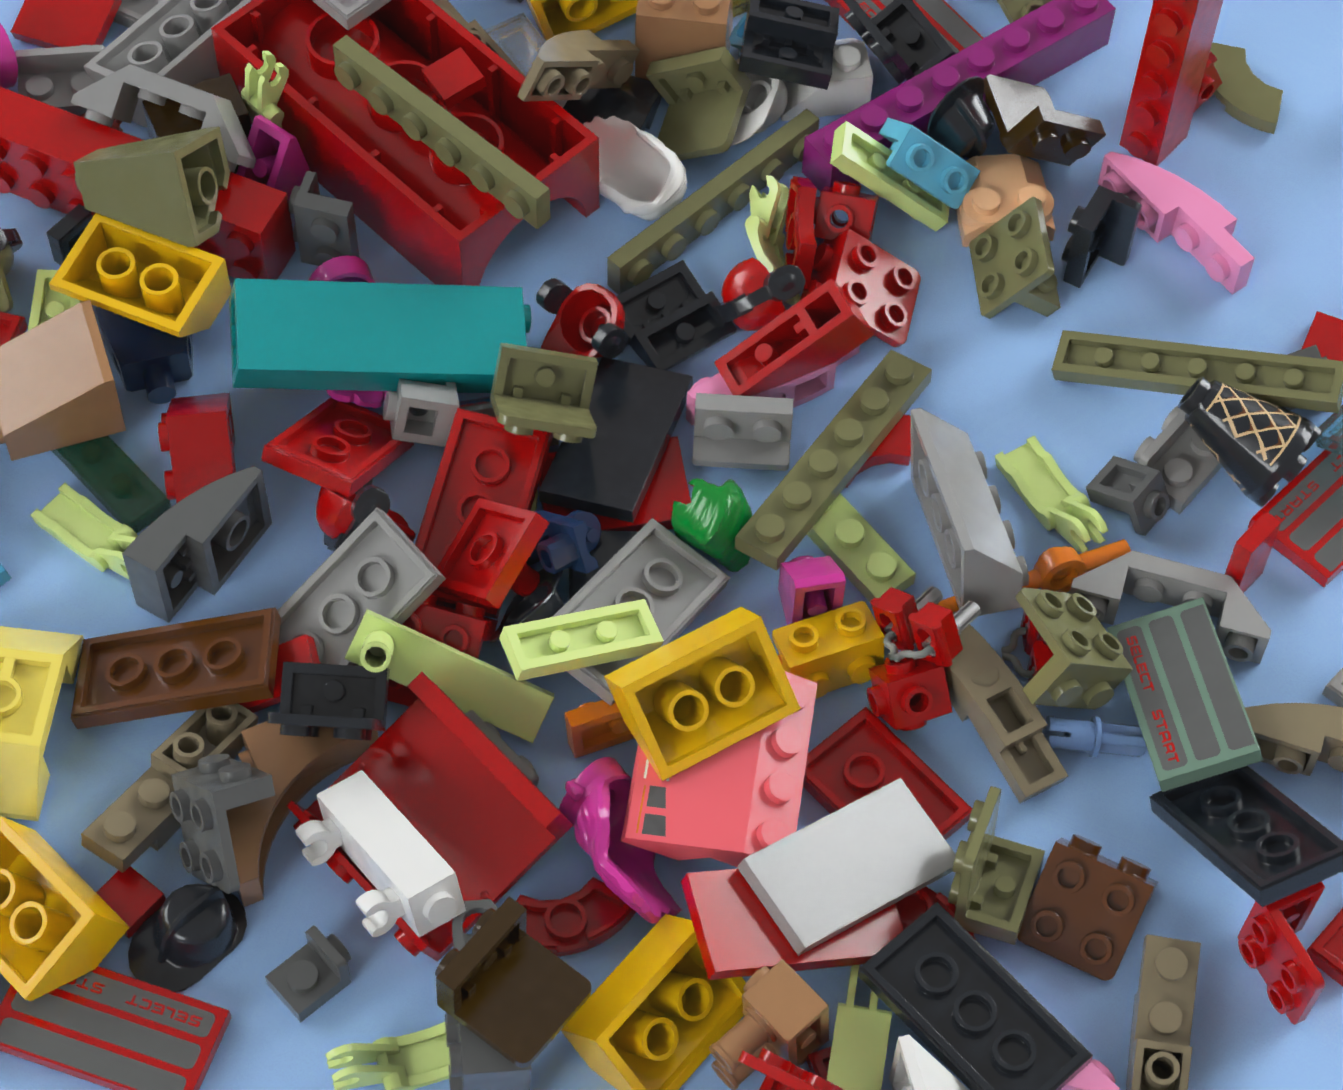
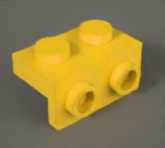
[772,601,885,699]

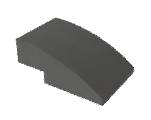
[122,466,272,623]

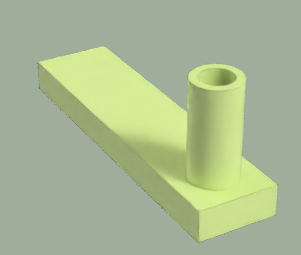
[344,609,554,743]

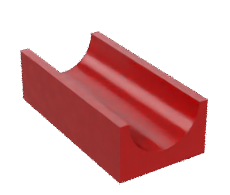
[211,0,600,286]

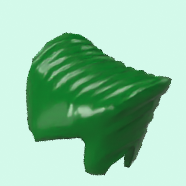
[671,478,752,572]

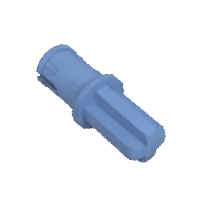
[1044,716,1146,758]

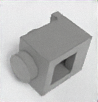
[383,379,460,447]

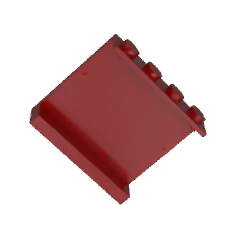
[286,672,574,962]

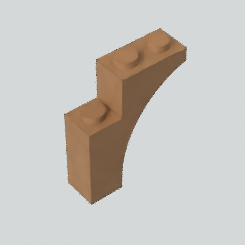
[226,721,378,907]

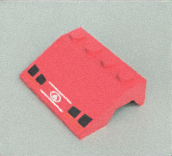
[621,671,818,867]

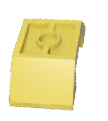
[0,626,84,821]

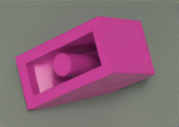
[236,115,310,201]
[778,555,846,625]

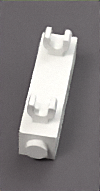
[295,770,466,938]

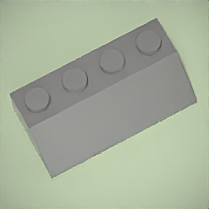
[83,0,252,128]
[911,408,1029,616]

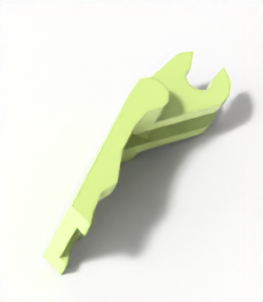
[241,50,289,128]
[745,175,800,306]
[995,436,1108,553]
[30,483,138,580]
[826,965,892,1090]
[325,1022,450,1090]

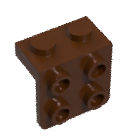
[1018,834,1158,981]

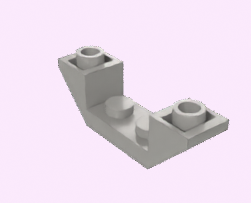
[71,64,256,172]
[1070,551,1271,664]

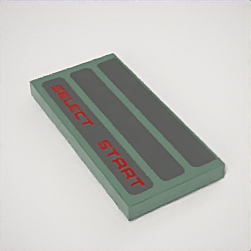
[1107,597,1263,792]

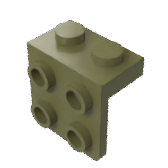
[646,46,752,161]
[490,342,598,443]
[1015,587,1133,710]
[948,786,1045,945]

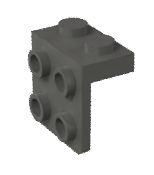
[169,754,275,894]

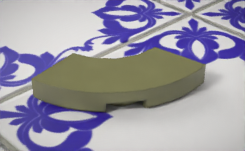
[1210,42,1283,134]

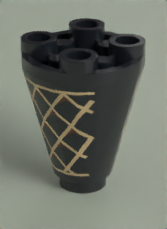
[1178,376,1322,507]

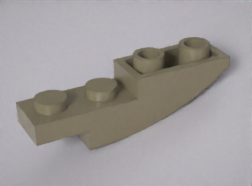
[517,30,640,102]
[944,612,1068,804]
[1245,703,1343,776]
[81,704,258,873]
[1126,934,1201,1090]

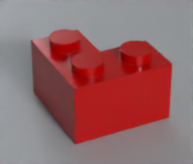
[158,392,236,503]

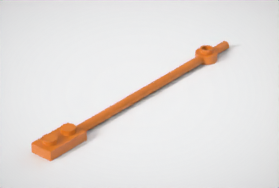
[564,539,1131,758]

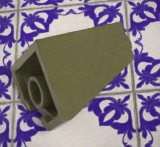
[73,126,230,247]

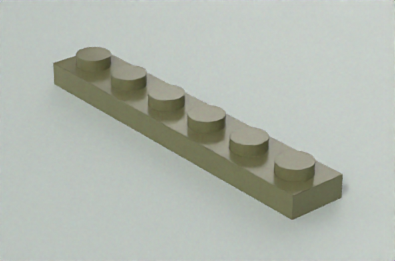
[333,35,551,229]
[607,108,819,295]
[1051,330,1343,413]
[735,350,932,571]

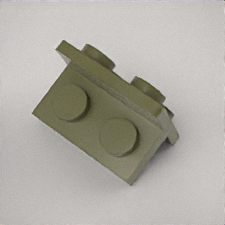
[969,197,1061,319]

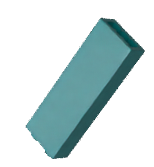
[229,278,531,393]

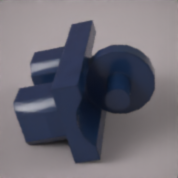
[526,509,602,574]

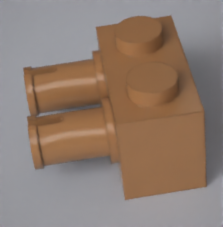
[709,959,829,1090]

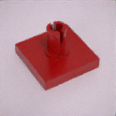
[437,498,550,609]

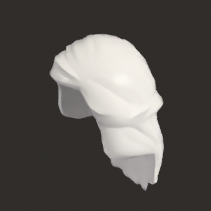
[583,116,687,221]

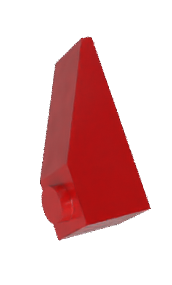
[714,278,875,396]

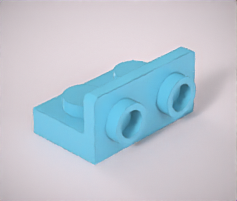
[879,118,980,209]

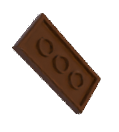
[70,607,281,729]

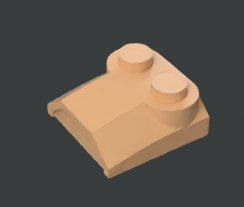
[955,154,1055,247]

